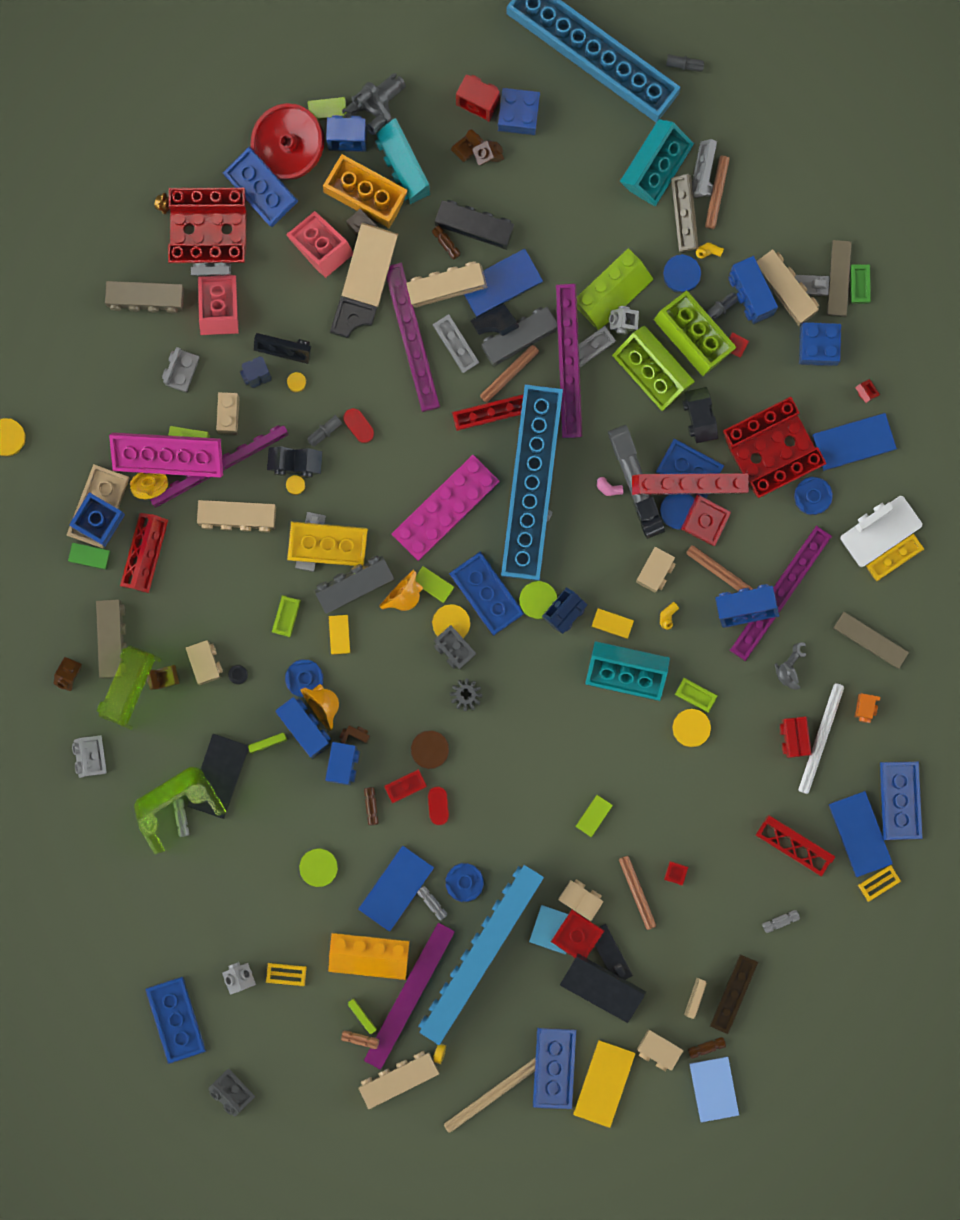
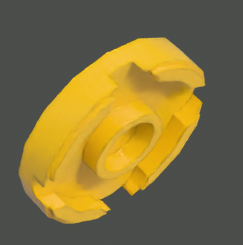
[0,418,26,456]
[130,473,168,499]
[432,604,470,638]
[672,709,711,747]

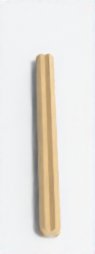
[444,1057,536,1133]

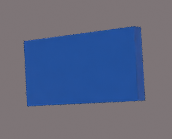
[223,147,298,227]
[464,249,543,317]
[812,413,897,471]
[449,552,525,636]
[880,761,922,840]
[828,791,893,877]
[358,845,434,932]
[145,977,206,1064]
[533,1028,576,1109]

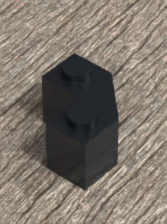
[682,387,719,444]
[267,446,322,478]

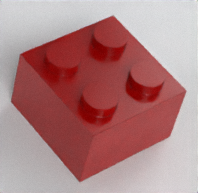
[456,74,500,122]

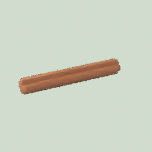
[705,156,730,229]
[480,345,539,403]
[686,546,752,591]
[619,856,656,930]

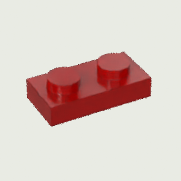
[384,769,427,804]

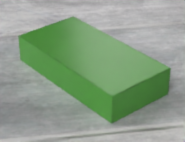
[850,265,871,304]
[68,543,111,570]

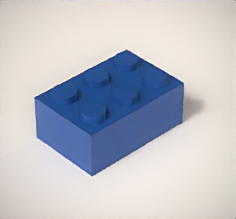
[728,256,778,324]
[715,584,780,628]
[275,697,331,759]

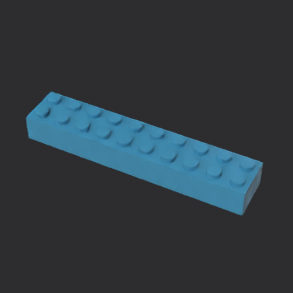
[507,0,681,122]
[501,385,563,581]
[418,865,544,1045]

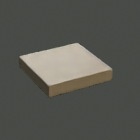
[684,978,707,1019]

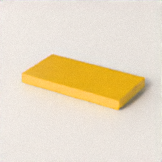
[287,521,368,566]
[573,1040,636,1128]

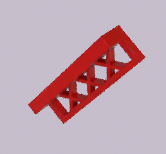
[120,513,168,593]
[755,815,835,877]

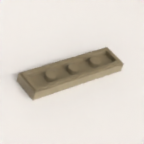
[671,174,699,252]
[827,240,852,317]
[833,612,909,669]

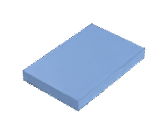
[689,1056,739,1122]

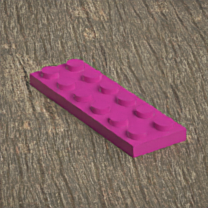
[109,433,223,477]
[391,455,500,561]

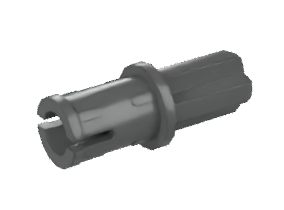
[666,54,704,72]
[706,292,738,320]
[307,415,342,447]

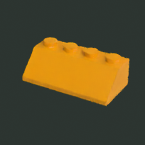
[323,154,408,228]
[328,933,410,980]

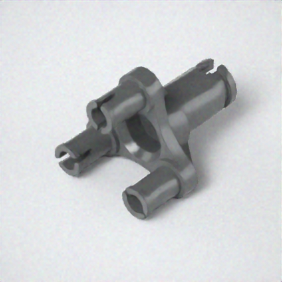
[342,73,406,135]

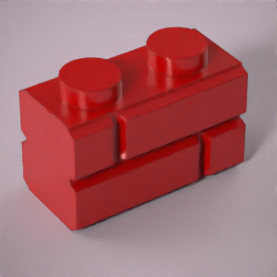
[779,717,812,758]

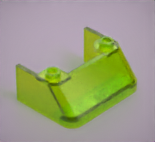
[97,645,162,730]
[134,767,227,855]

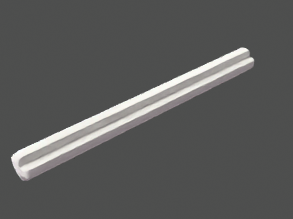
[799,683,844,794]

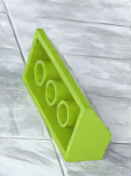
[577,248,654,330]
[654,290,736,376]
[612,325,695,411]

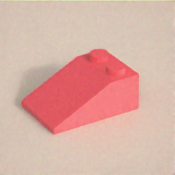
[286,211,353,278]
[198,275,239,335]

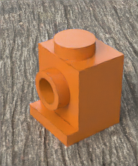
[855,693,880,723]

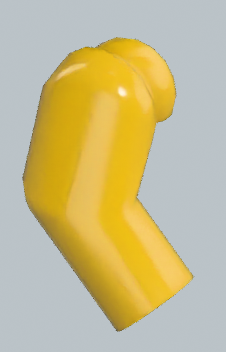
[696,243,724,259]
[660,602,679,630]

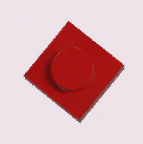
[729,332,750,358]
[855,379,880,403]
[664,861,688,886]

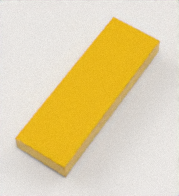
[866,533,924,582]

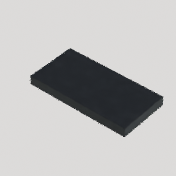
[187,734,249,819]
[560,954,646,1023]

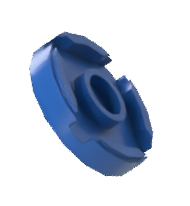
[663,254,701,292]
[794,477,833,515]
[660,494,695,530]
[285,659,324,698]
[446,863,484,902]

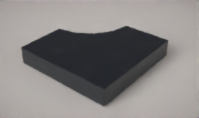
[330,296,377,338]
[470,303,519,336]

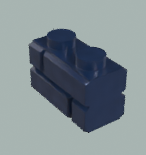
[240,356,272,388]
[542,587,587,634]

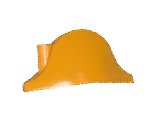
[379,569,423,611]
[300,684,339,731]

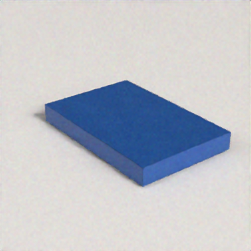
[656,439,724,498]

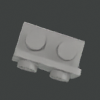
[191,263,231,276]
[162,347,200,393]
[72,735,107,778]

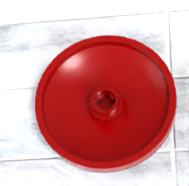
[251,103,324,180]

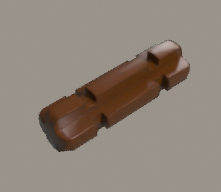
[432,226,460,260]
[364,787,378,825]
[688,1037,726,1059]

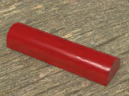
[452,394,523,431]

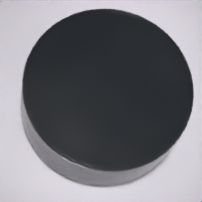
[228,665,248,685]

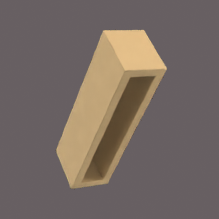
[756,249,819,326]
[406,261,487,308]
[197,500,276,532]
[358,1051,439,1109]

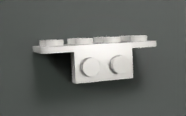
[840,496,922,567]

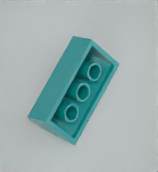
[375,118,430,204]
[620,119,694,206]
[585,641,670,701]

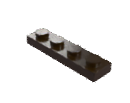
[710,954,758,1034]

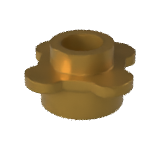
[155,193,169,214]

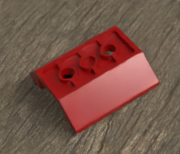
[168,188,247,263]
[723,397,827,498]

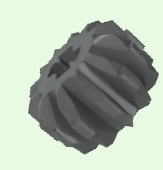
[450,678,483,711]

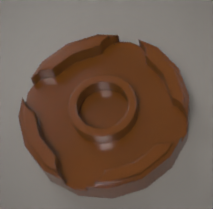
[411,730,449,769]

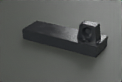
[253,333,311,364]
[595,924,633,980]

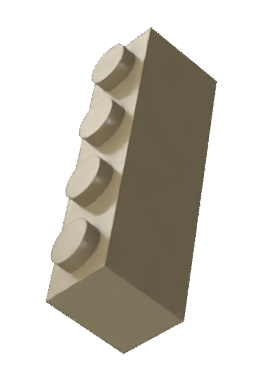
[105,281,184,313]
[96,600,128,679]

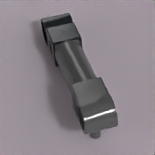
[608,425,665,539]

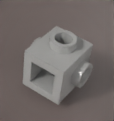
[609,306,639,335]
[222,962,256,995]

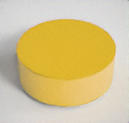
[287,372,306,392]
[286,475,305,495]
[433,1044,446,1064]

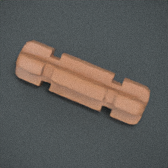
[341,1030,379,1049]

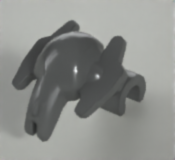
[774,642,806,690]

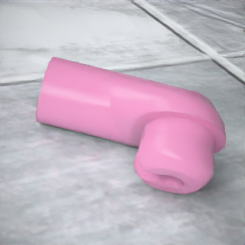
[597,477,623,496]

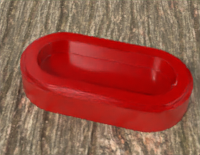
[344,408,374,443]
[428,787,449,825]

